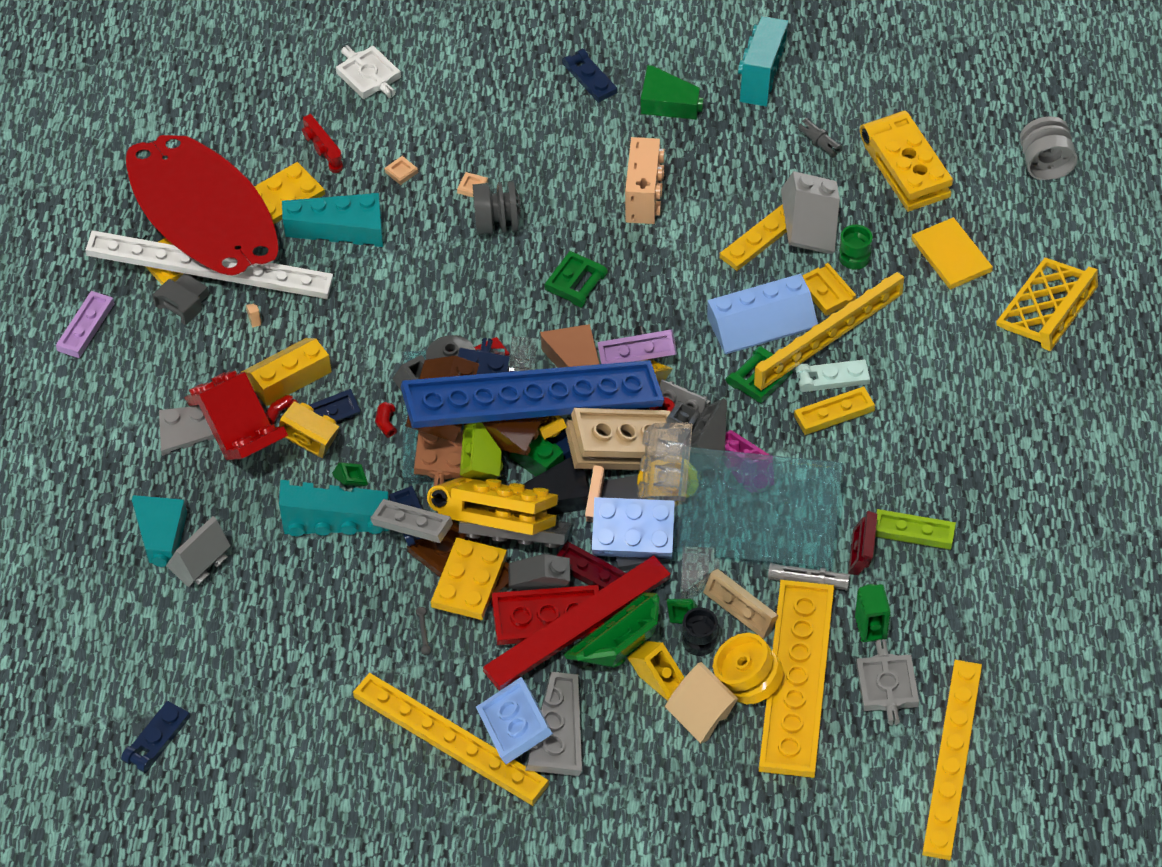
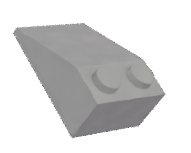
[781,171,840,254]

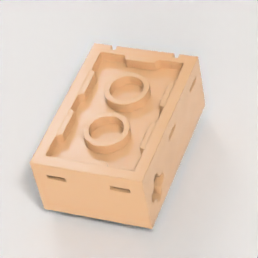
[625,137,665,224]

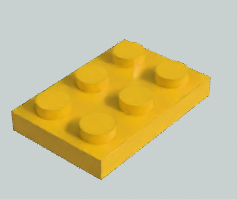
[431,537,507,620]

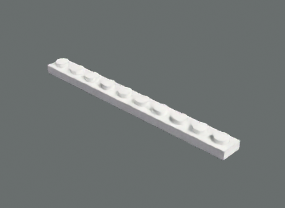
[86,230,333,299]

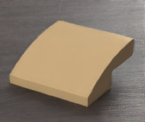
[665,662,738,744]

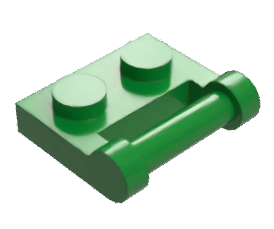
[545,251,608,308]
[726,346,793,404]

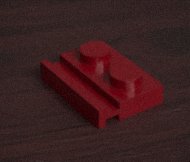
[848,511,877,575]

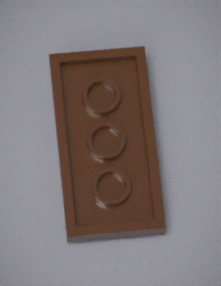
[407,520,509,608]

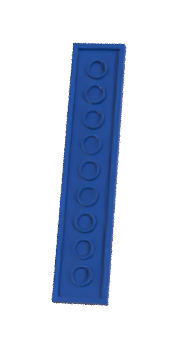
[401,360,664,428]

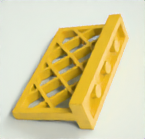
[996,257,1098,351]

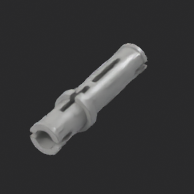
[768,563,850,591]

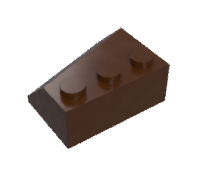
[464,370,548,456]

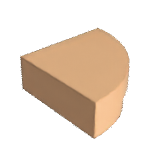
[246,304,261,328]

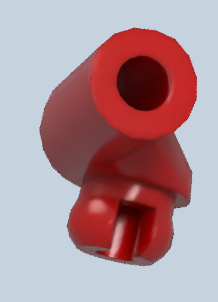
[265,395,298,425]
[375,402,397,438]

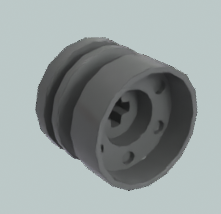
[472,181,521,235]

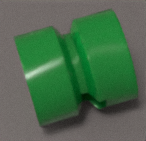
[839,224,873,270]

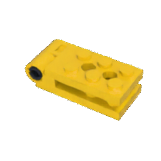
[860,110,953,212]
[427,477,558,535]

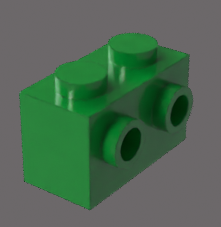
[508,434,564,477]

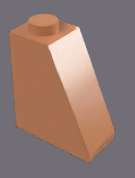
[540,324,599,368]

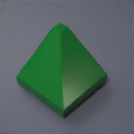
[332,462,368,487]
[667,599,698,624]

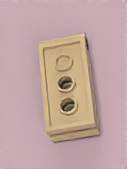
[565,408,683,470]

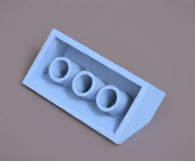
[707,274,818,354]

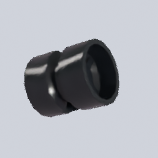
[682,607,718,656]

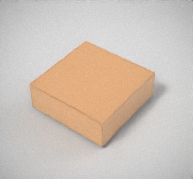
[384,156,418,185]
[457,172,488,197]

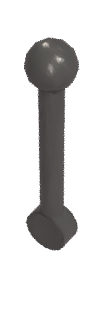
[416,607,432,655]

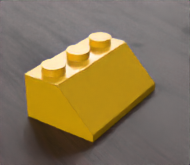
[241,338,332,407]

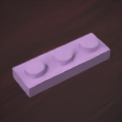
[56,291,114,358]
[597,329,677,364]

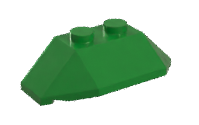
[564,592,660,668]

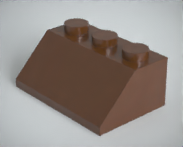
[405,356,479,442]

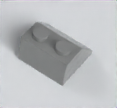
[166,516,230,587]

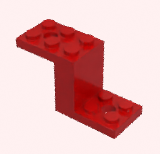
[184,370,288,460]

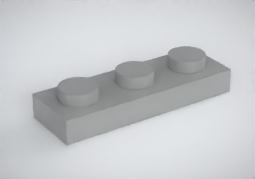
[370,499,453,543]

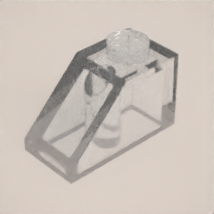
[681,547,720,599]

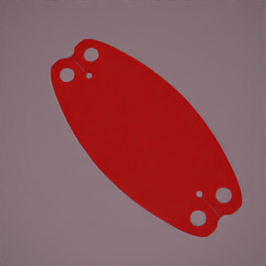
[126,135,278,276]

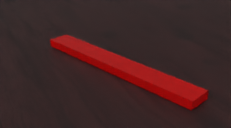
[483,555,671,691]

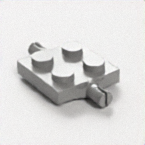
[856,639,919,725]

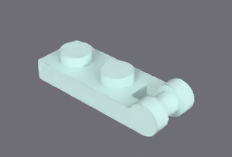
[795,359,870,392]

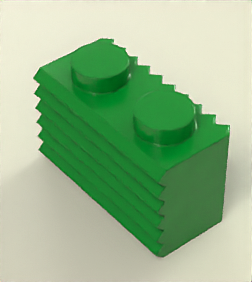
[855,584,891,642]

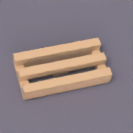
[585,465,605,522]

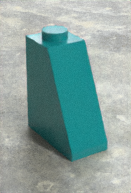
[132,495,187,567]

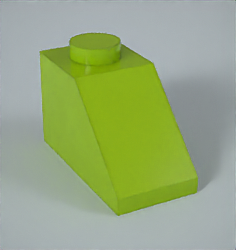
[460,422,503,481]

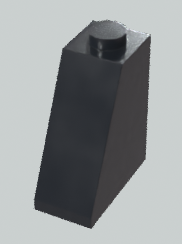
[523,456,589,515]

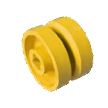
[712,632,784,705]

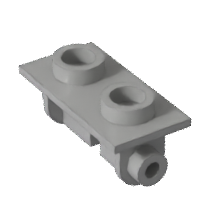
[660,379,711,418]

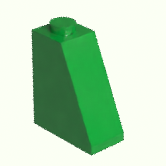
[641,65,704,120]

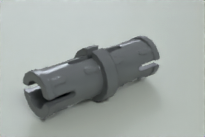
[798,118,842,158]

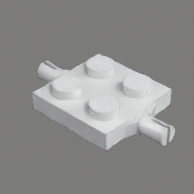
[336,45,401,99]

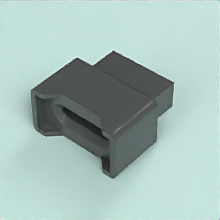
[152,273,209,325]

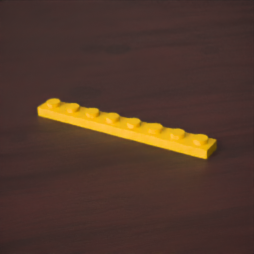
[754,272,904,390]
[922,660,982,861]
[353,672,549,806]

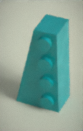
[738,16,789,107]
[282,193,383,247]
[279,479,389,536]

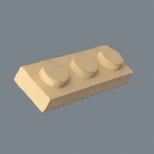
[703,569,778,639]

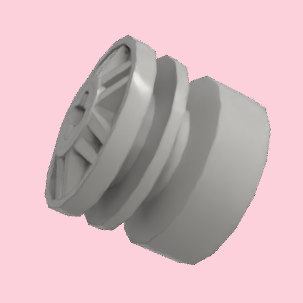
[1020,116,1078,180]

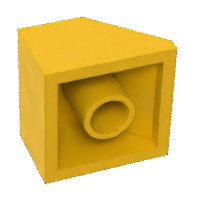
[279,401,339,458]

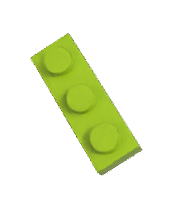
[875,509,956,550]

